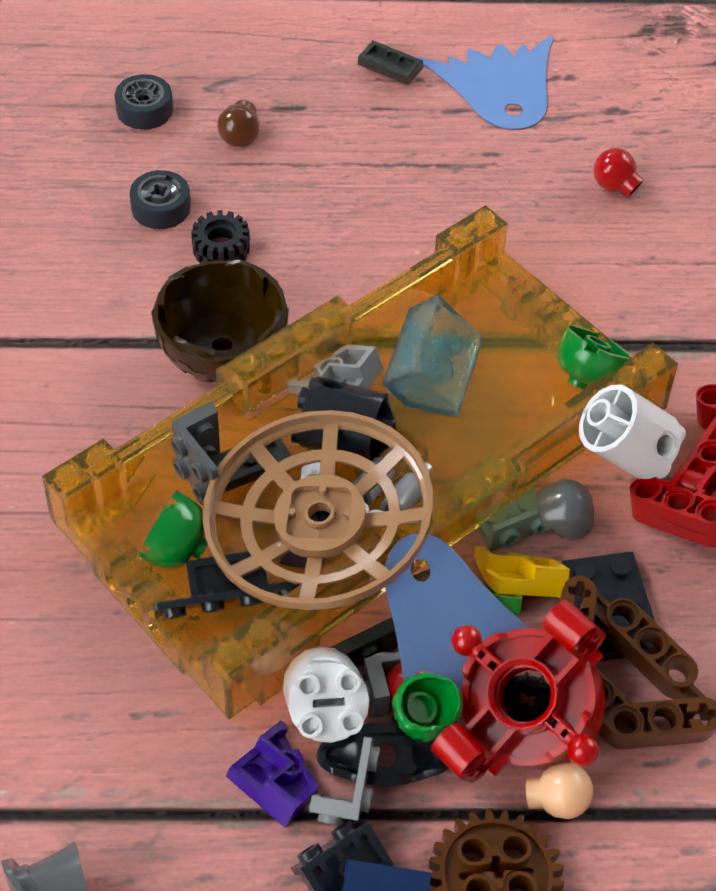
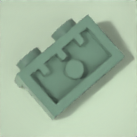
[470,487,550,552]

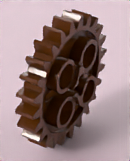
[428,808,564,891]

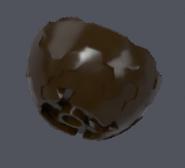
[151,259,289,383]

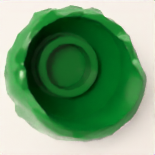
[392,672,463,742]

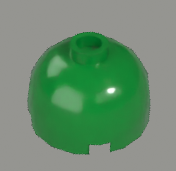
[558,325,630,390]
[138,490,208,569]

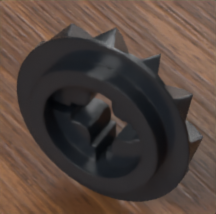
[503,671,551,722]

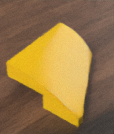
[474,546,570,598]

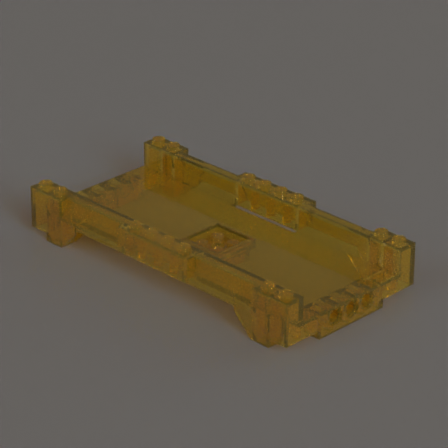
[42,205,678,720]

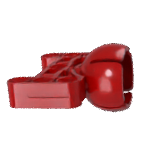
[629,384,716,548]

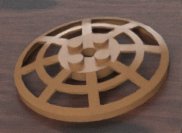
[202,410,434,610]

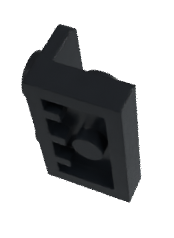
[291,820,394,891]

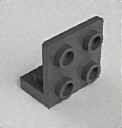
[170,402,220,505]

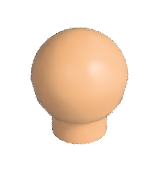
[526,762,593,819]

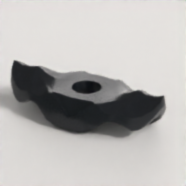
[316,723,448,786]

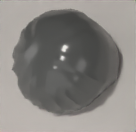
[536,479,594,540]

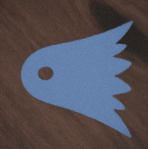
[416,35,553,129]
[385,533,530,692]

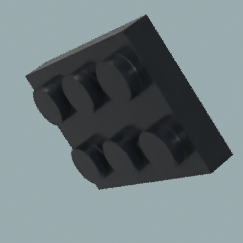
[561,551,658,662]

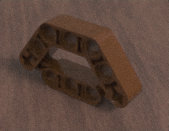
[558,576,716,749]

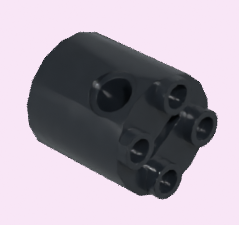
[291,376,397,461]

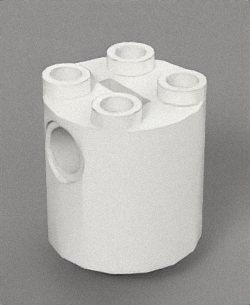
[579,385,686,479]
[283,646,369,743]

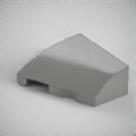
[287,344,384,396]

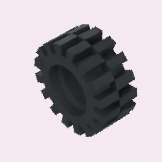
[191,210,250,263]

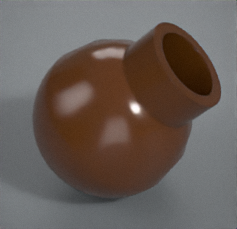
[217,100,259,147]

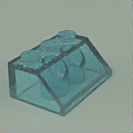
[382,295,483,417]

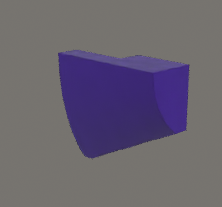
[226,720,319,828]

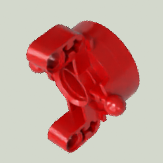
[431,599,606,783]

